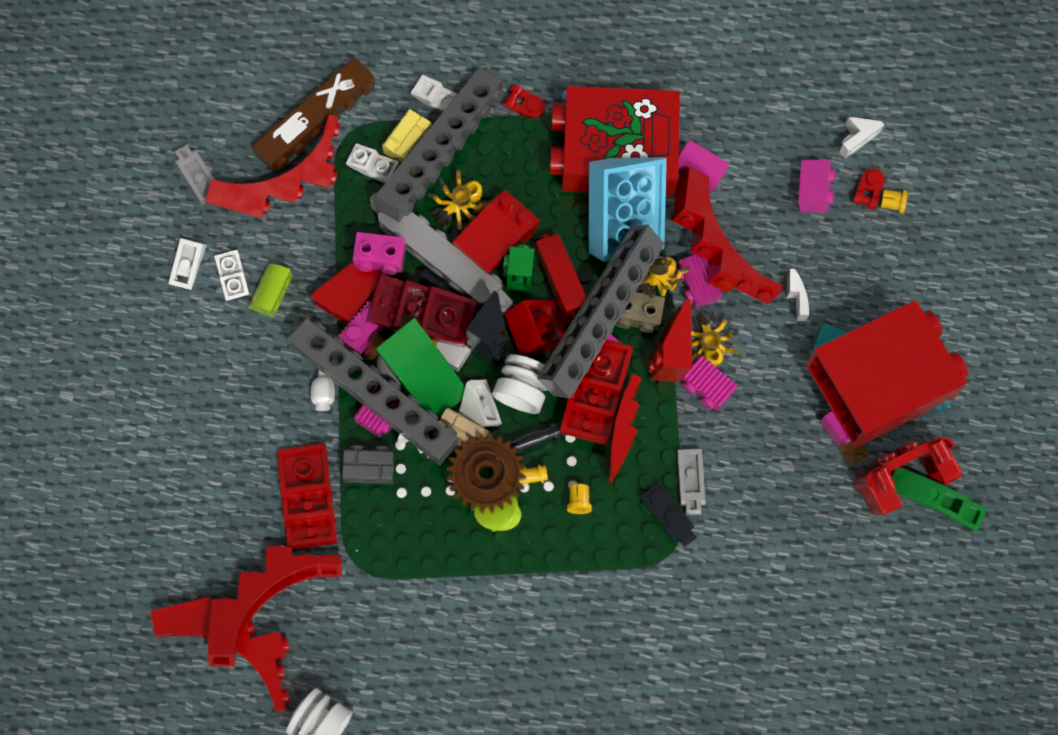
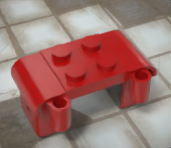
[853,437,962,516]

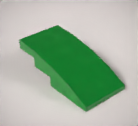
[375,318,465,419]

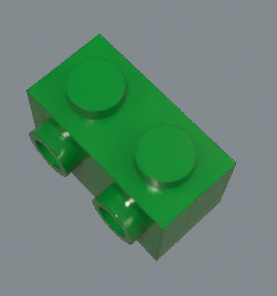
[503,245,534,291]

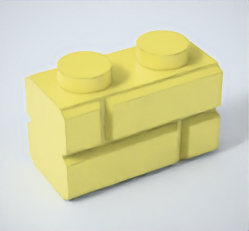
[383,110,432,164]

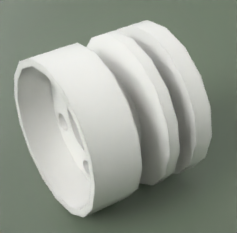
[492,354,547,414]
[286,688,353,735]

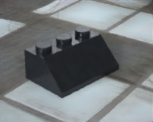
[466,291,506,366]

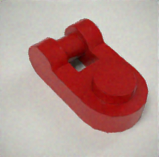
[502,84,545,118]
[852,168,885,211]

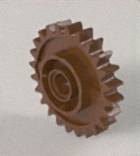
[447,433,527,514]

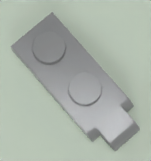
[174,144,214,205]
[677,449,705,515]

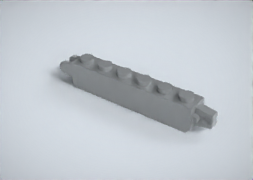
[370,192,513,315]

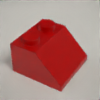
[504,300,567,357]

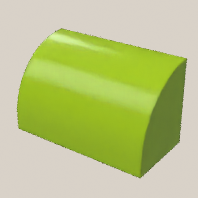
[248,264,293,318]

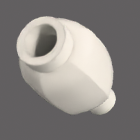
[311,369,335,411]

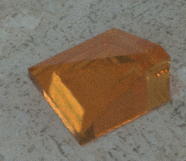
[363,331,385,360]
[837,442,870,467]

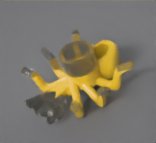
[428,170,489,230]
[637,257,689,298]
[691,310,740,367]

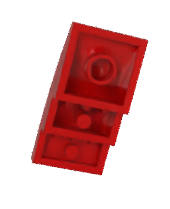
[560,340,633,445]
[608,374,642,483]
[277,443,338,550]

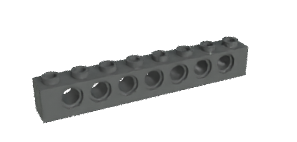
[375,67,504,222]
[537,225,664,398]
[287,318,459,466]

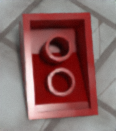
[453,190,540,274]
[647,299,692,382]

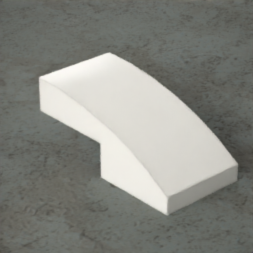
[411,75,457,113]
[787,269,809,321]

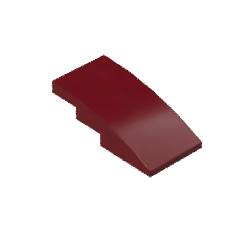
[366,274,476,347]

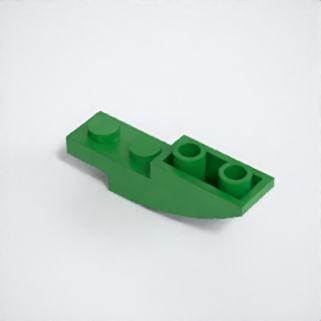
[891,467,987,531]

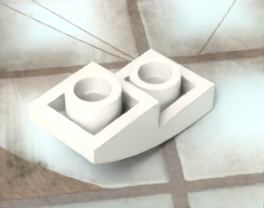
[346,144,401,183]
[214,250,249,301]

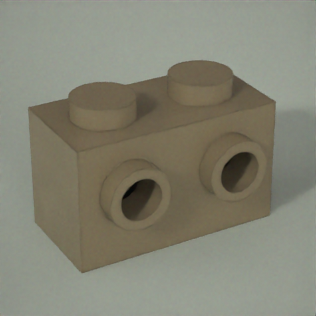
[616,292,665,333]

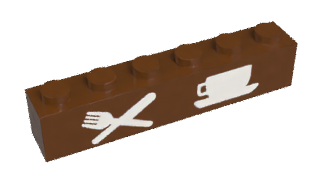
[252,57,375,173]

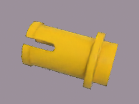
[520,464,548,485]

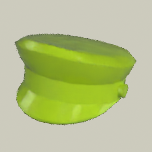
[474,497,521,532]

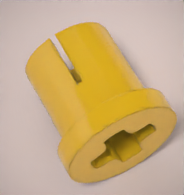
[881,189,908,214]
[567,484,592,514]

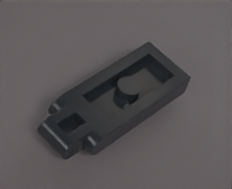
[640,482,697,547]

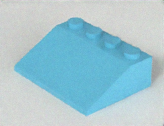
[589,157,666,262]

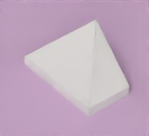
[459,379,502,427]

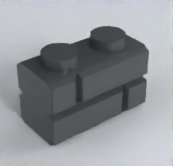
[343,445,395,484]

